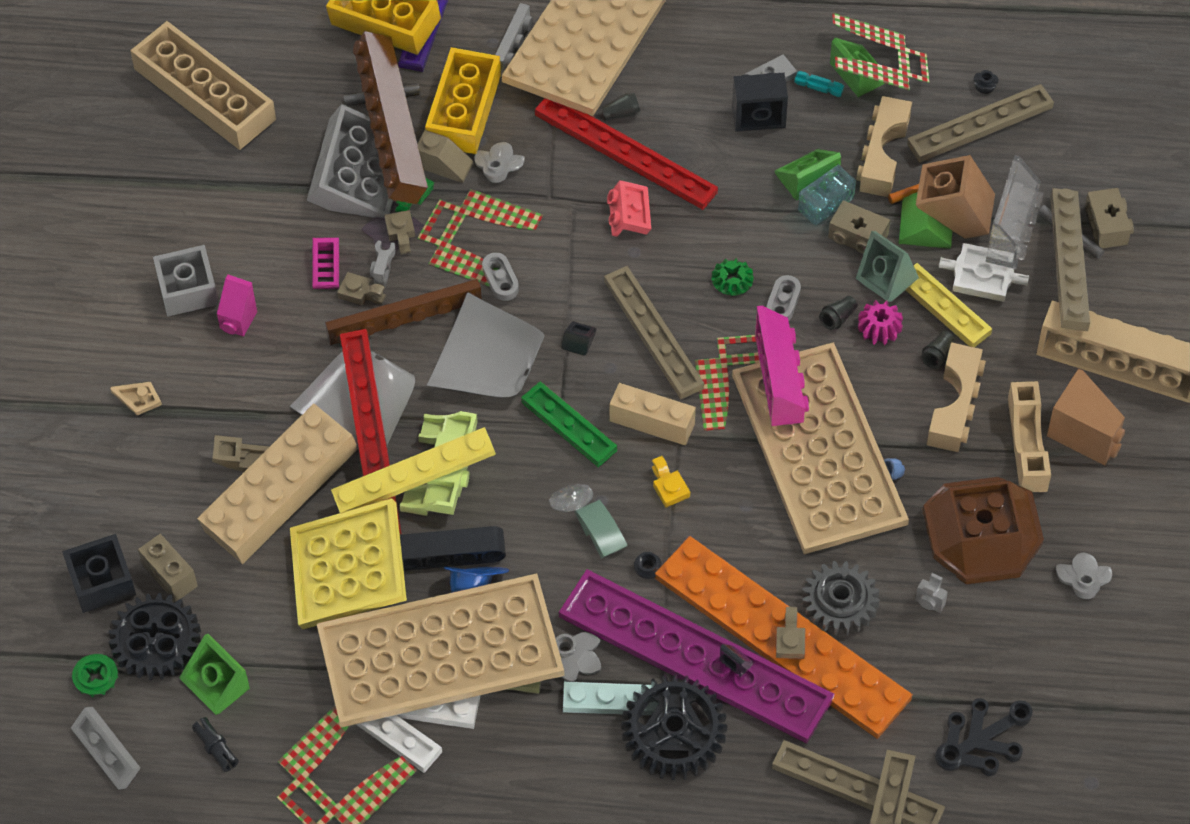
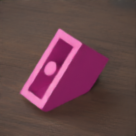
[217,275,257,337]

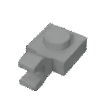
[370,240,396,288]
[915,573,948,613]

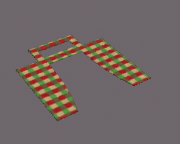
[832,13,929,90]
[418,189,543,290]
[695,335,760,431]
[277,706,417,824]

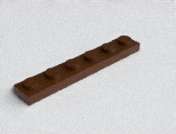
[325,279,482,345]

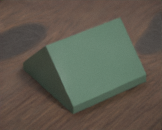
[856,231,919,302]

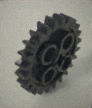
[108,593,201,680]

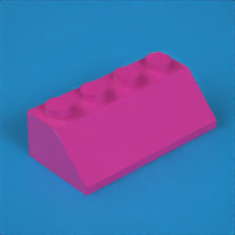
[755,306,809,426]

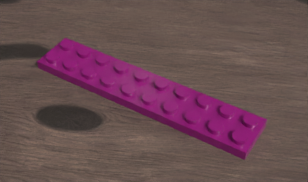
[559,569,835,744]

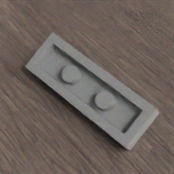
[495,3,533,77]
[71,707,140,790]

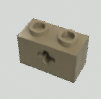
[1085,188,1134,248]
[828,200,890,254]
[138,534,198,602]

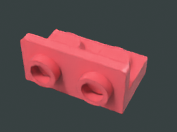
[607,180,651,237]

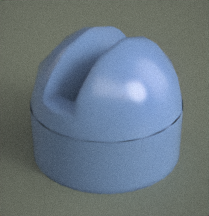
[884,458,905,480]

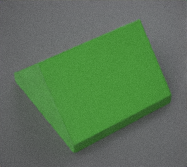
[830,38,885,97]
[775,149,841,200]
[899,192,952,249]
[179,634,250,715]

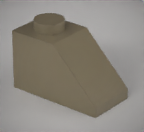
[417,130,473,183]

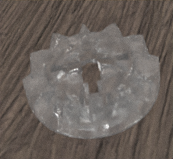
[549,483,593,512]

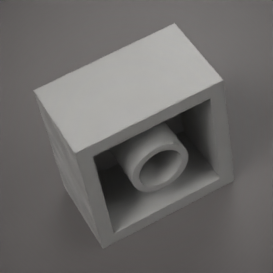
[153,245,219,317]

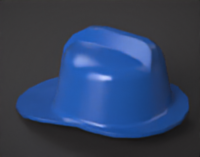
[444,567,509,593]

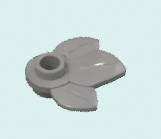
[474,142,525,183]
[1056,552,1112,599]
[555,632,601,682]

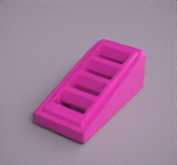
[313,238,339,289]

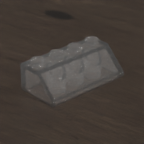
[985,155,1044,269]

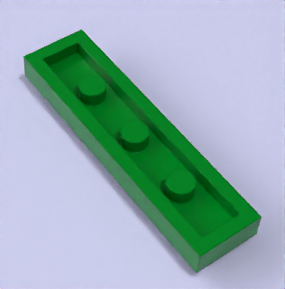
[521,381,617,468]

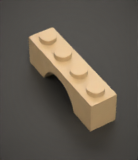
[856,96,912,197]
[927,343,986,452]
[1008,381,1051,492]

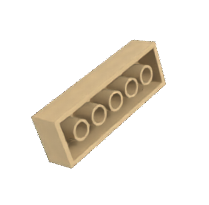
[130,21,276,150]
[1036,301,1190,403]
[197,404,358,565]

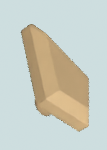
[110,382,162,416]

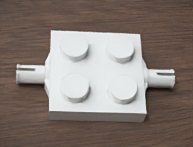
[939,243,1029,302]

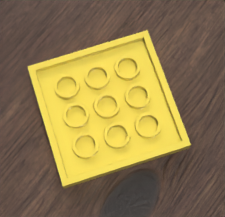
[290,498,407,629]

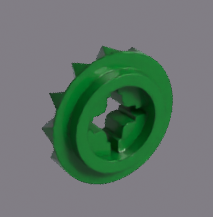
[712,258,754,296]
[72,654,118,697]

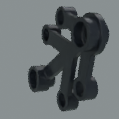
[935,698,1033,776]

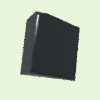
[562,321,597,355]
[720,644,754,676]

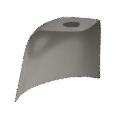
[427,293,545,397]
[290,351,415,449]

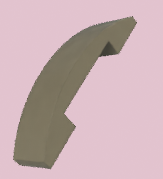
[212,435,269,472]

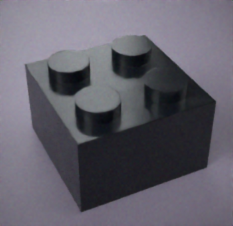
[732,72,788,132]
[62,534,136,613]

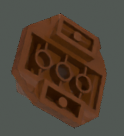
[923,477,1044,584]

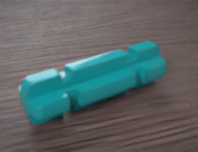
[795,71,844,97]

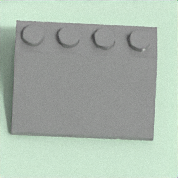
[307,104,393,220]

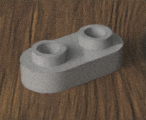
[482,253,519,301]
[767,275,801,321]

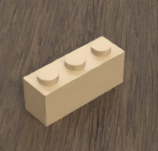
[610,383,696,446]

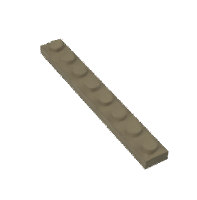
[1050,188,1090,331]

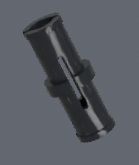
[192,717,239,772]

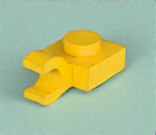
[652,456,690,508]

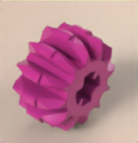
[858,300,903,346]

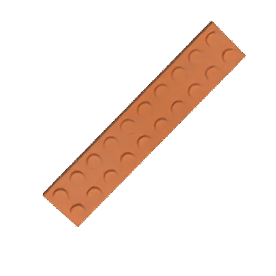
[655,536,913,739]

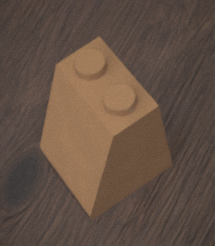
[916,155,995,239]
[1047,368,1126,465]

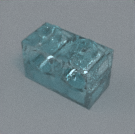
[798,164,856,226]

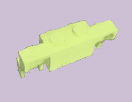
[400,411,477,516]

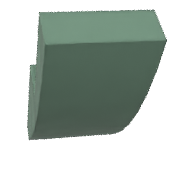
[574,500,628,559]

